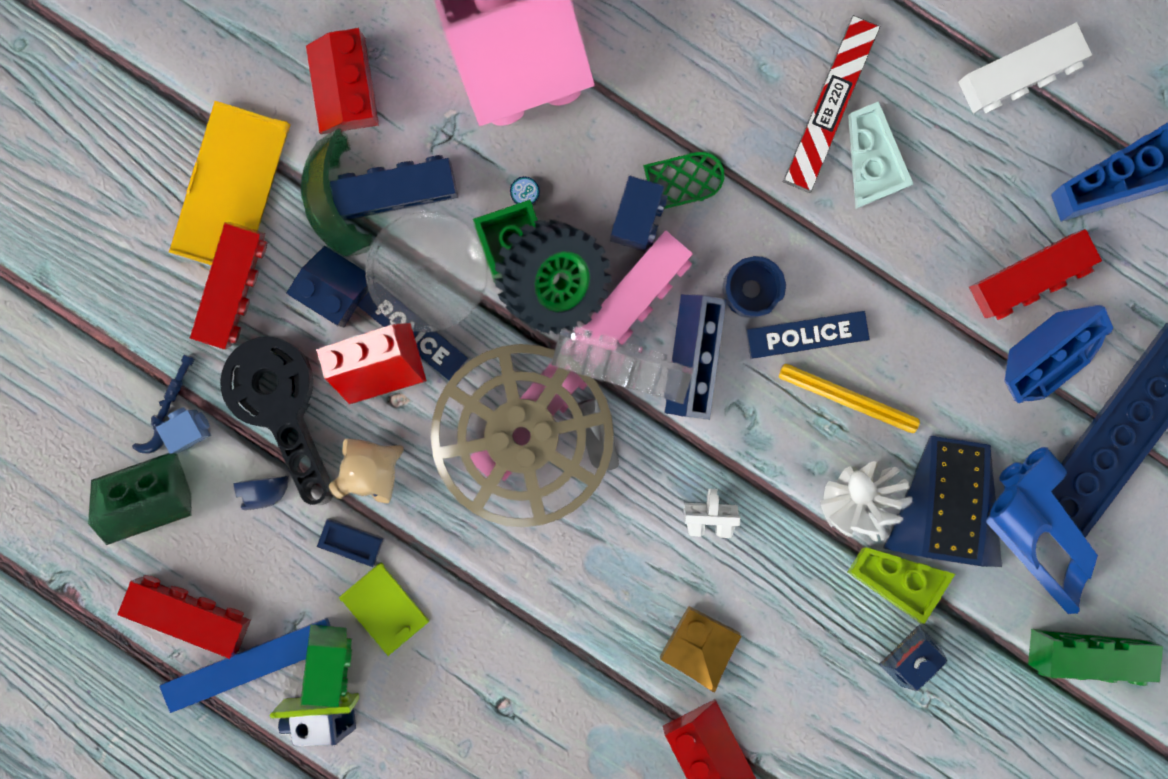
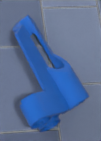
[986,447,1098,614]

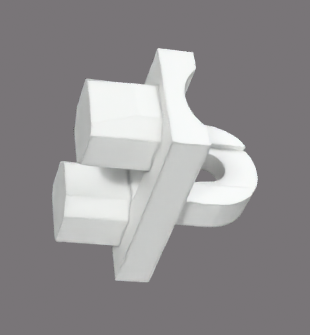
[684,489,740,538]

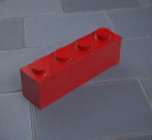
[189,222,268,350]
[969,229,1102,320]
[117,575,251,659]

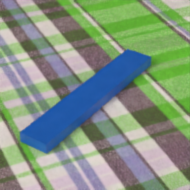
[159,617,331,713]

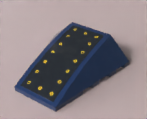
[883,436,1002,567]

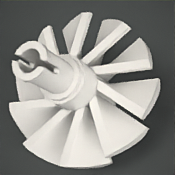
[820,461,912,541]

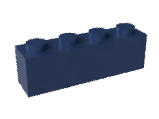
[330,155,458,221]
[664,294,727,420]

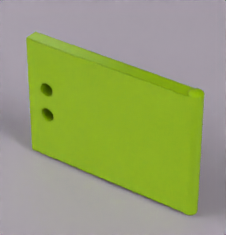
[339,562,430,656]
[270,692,360,719]

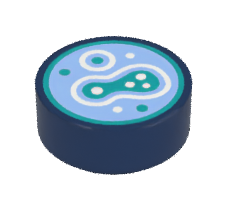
[510,176,540,205]

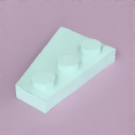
[848,101,913,209]

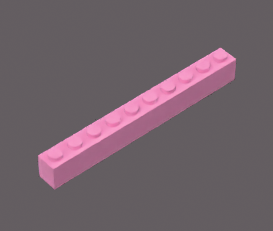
[470,230,693,481]

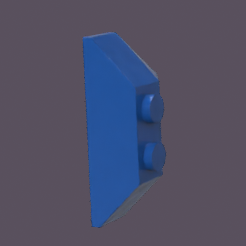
[1005,305,1114,404]

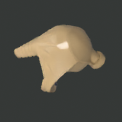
[329,439,404,503]

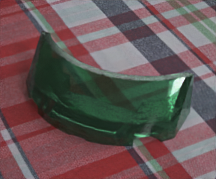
[301,128,376,257]

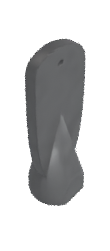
[578,398,619,470]

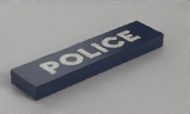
[357,283,469,381]
[746,311,870,359]

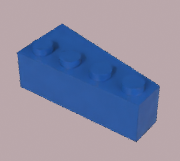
[1051,122,1168,222]

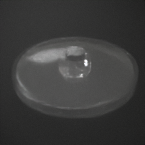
[366,211,488,332]

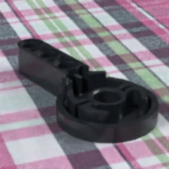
[220,337,334,505]

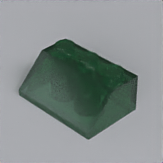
[88,453,192,545]

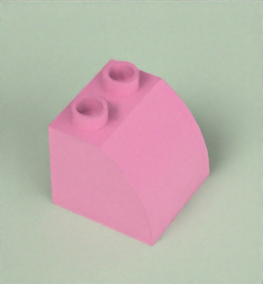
[434,0,595,127]

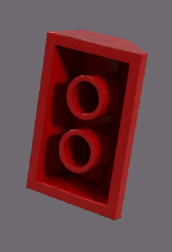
[306,28,379,135]
[316,323,427,404]
[663,699,756,779]

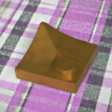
[660,606,742,693]

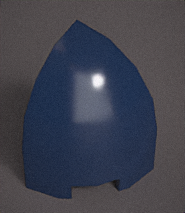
[233,476,289,510]

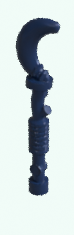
[132,354,195,454]

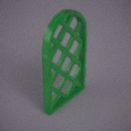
[643,152,724,209]

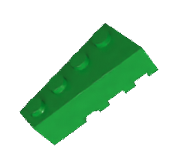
[1028,629,1163,686]

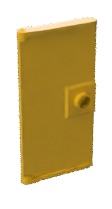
[169,101,291,265]

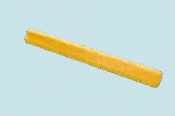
[779,364,920,433]

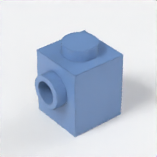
[156,407,211,454]

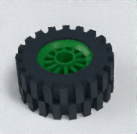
[494,219,611,335]

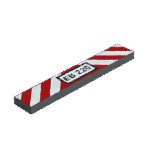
[783,15,881,193]

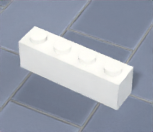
[958,22,1092,114]

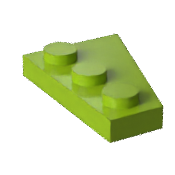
[847,547,955,624]

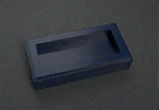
[317,518,384,567]

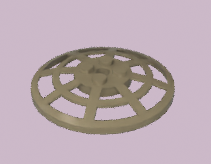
[431,344,614,527]

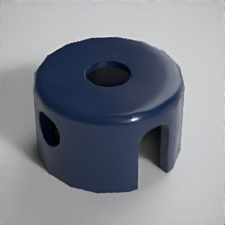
[722,256,786,319]

